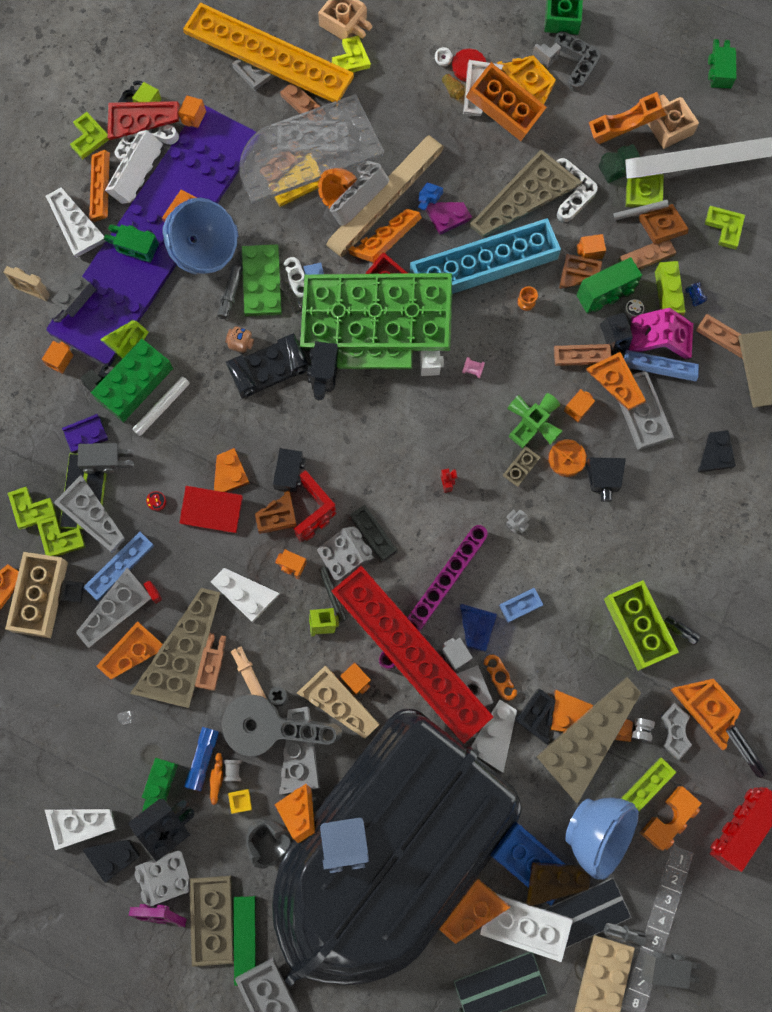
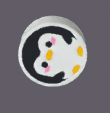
[625,299,644,318]

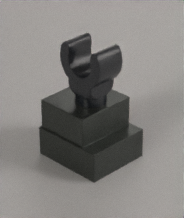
[80,364,109,392]

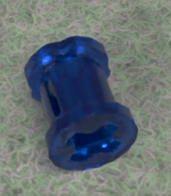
[685,282,708,307]

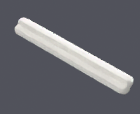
[133,376,189,436]

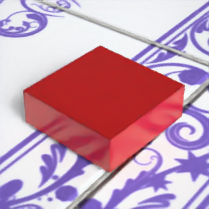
[143,581,162,604]

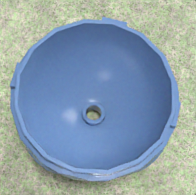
[163,197,239,274]

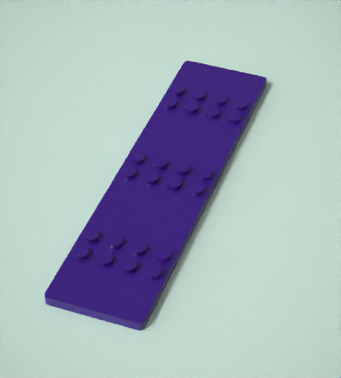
[46,105,260,366]

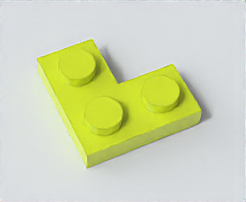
[332,35,371,72]

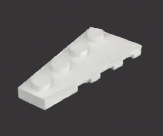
[46,188,106,258]

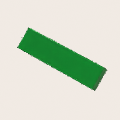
[234,896,256,986]

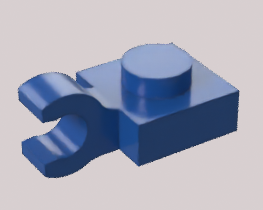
[418,182,443,210]

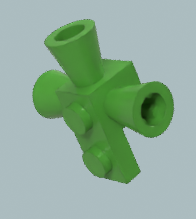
[507,393,563,449]

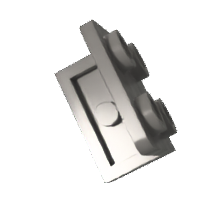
[317,526,374,580]
[135,851,190,906]

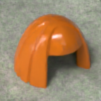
[318,168,357,209]

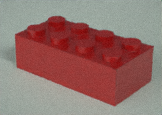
[709,787,772,872]

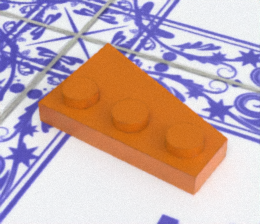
[586,352,646,411]

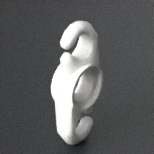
[284,257,304,297]

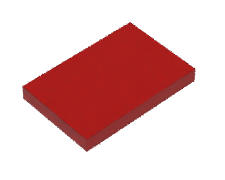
[179,486,243,533]

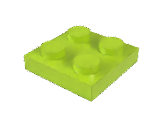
[625,174,664,208]

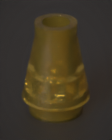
[442,74,465,99]

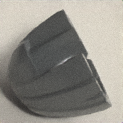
[246,819,294,869]

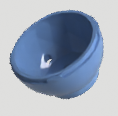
[565,797,639,880]

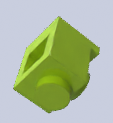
[309,608,339,637]

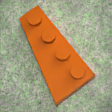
[550,690,633,742]

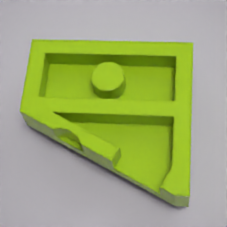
[101,320,149,359]

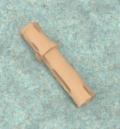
[231,646,268,700]

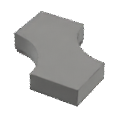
[660,703,692,760]

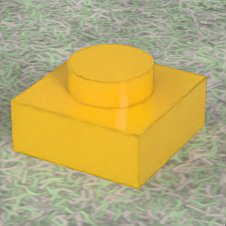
[228,789,252,814]

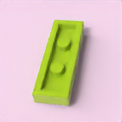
[621,757,676,811]

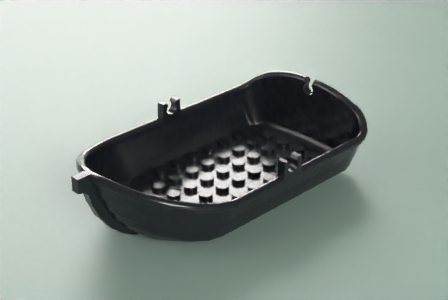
[272,709,522,986]

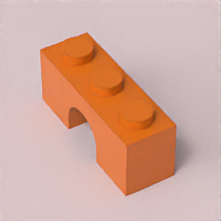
[640,786,702,851]

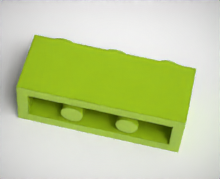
[655,261,685,316]

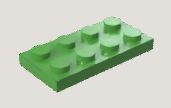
[242,244,282,316]

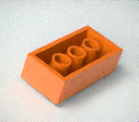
[466,62,547,141]

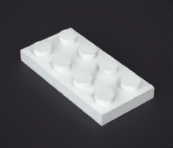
[480,893,573,962]

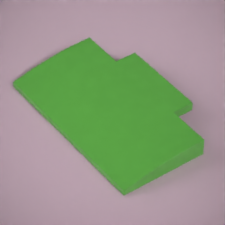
[300,273,452,369]

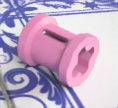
[462,357,485,378]

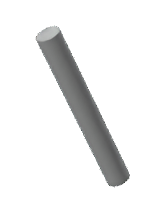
[613,200,669,220]

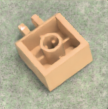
[318,0,372,39]
[647,94,699,149]

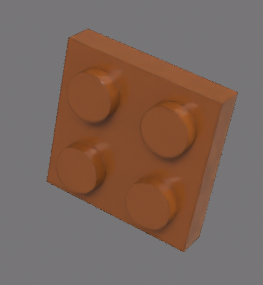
[639,204,688,245]

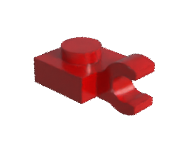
[440,468,458,493]

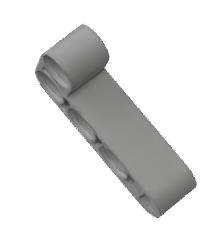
[330,161,389,225]

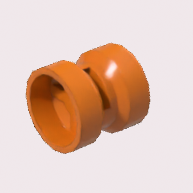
[518,286,538,311]

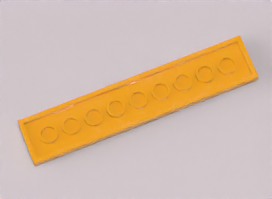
[183,3,354,105]

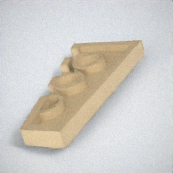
[297,666,380,738]

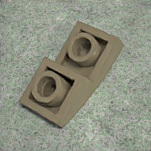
[503,446,541,487]

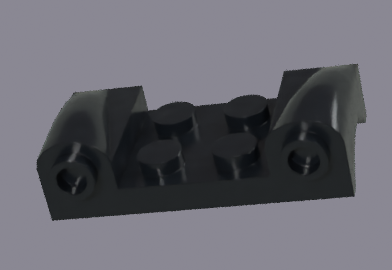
[226,333,309,399]

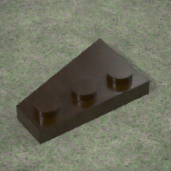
[526,862,591,906]

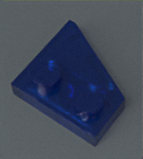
[460,604,497,652]

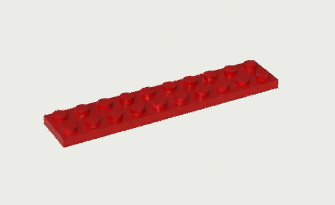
[331,566,494,744]

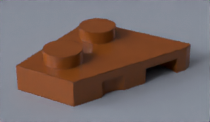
[559,254,602,289]
[255,490,297,534]

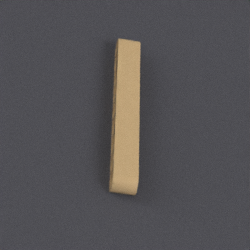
[327,135,444,257]

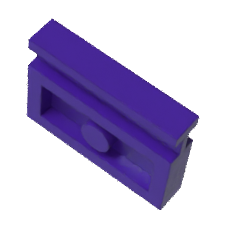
[62,414,108,454]

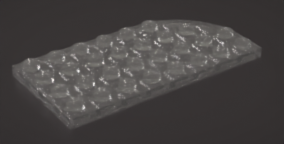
[240,94,385,205]

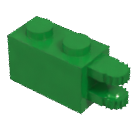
[708,39,736,89]
[104,224,159,263]
[141,758,179,812]

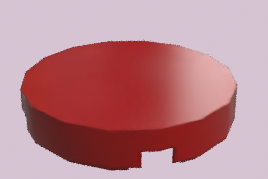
[452,48,486,82]

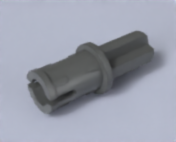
[604,923,646,946]

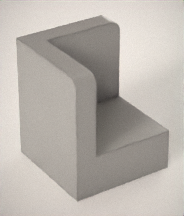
[532,43,561,68]

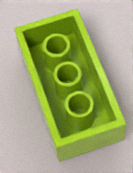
[604,580,679,671]

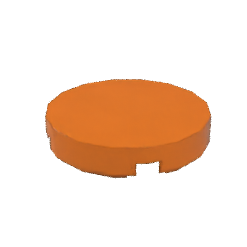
[548,439,587,477]

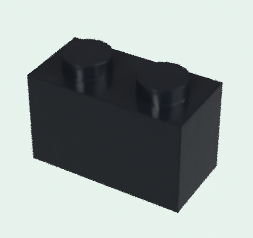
[273,448,306,493]

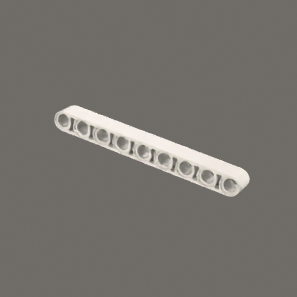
[625,137,772,178]

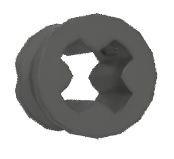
[269,687,288,706]

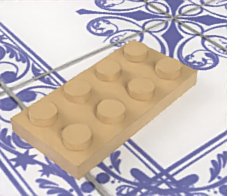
[575,935,635,1012]

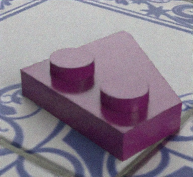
[426,202,472,235]

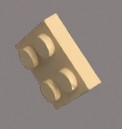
[3,266,50,302]

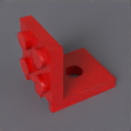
[294,470,337,543]

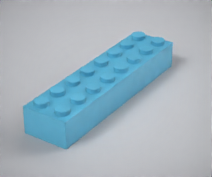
[410,218,561,294]

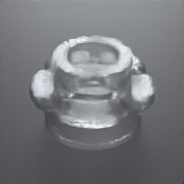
[117,710,136,725]

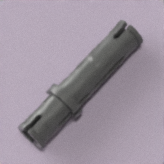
[217,265,243,320]

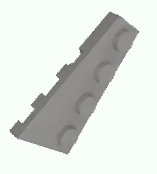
[76,567,151,648]

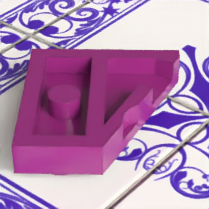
[128,904,187,927]

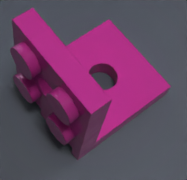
[629,308,693,359]

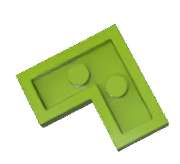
[70,112,109,160]
[704,206,745,250]
[8,487,57,530]
[37,516,86,557]

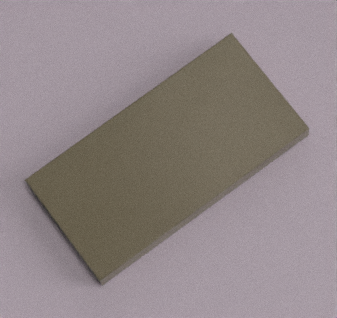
[738,330,772,408]
[189,875,234,967]

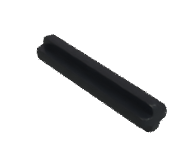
[726,724,767,778]

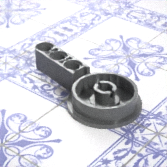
[222,694,342,756]

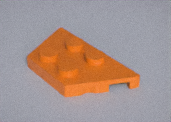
[671,679,741,750]

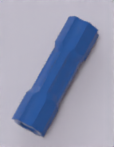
[184,727,219,791]

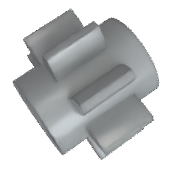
[506,510,530,533]

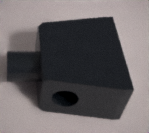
[600,313,633,356]
[586,457,626,502]

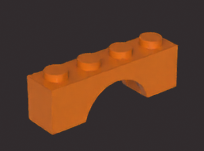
[589,92,666,144]

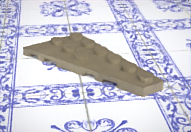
[470,150,582,238]
[130,588,220,708]
[536,677,641,804]

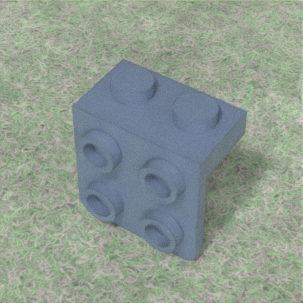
[320,818,369,873]

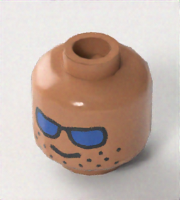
[225,326,254,354]

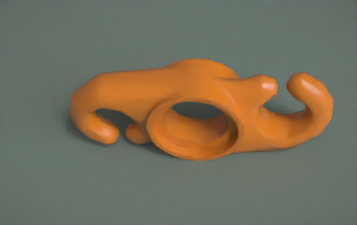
[483,654,517,701]
[210,753,223,805]

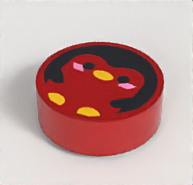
[146,491,166,511]

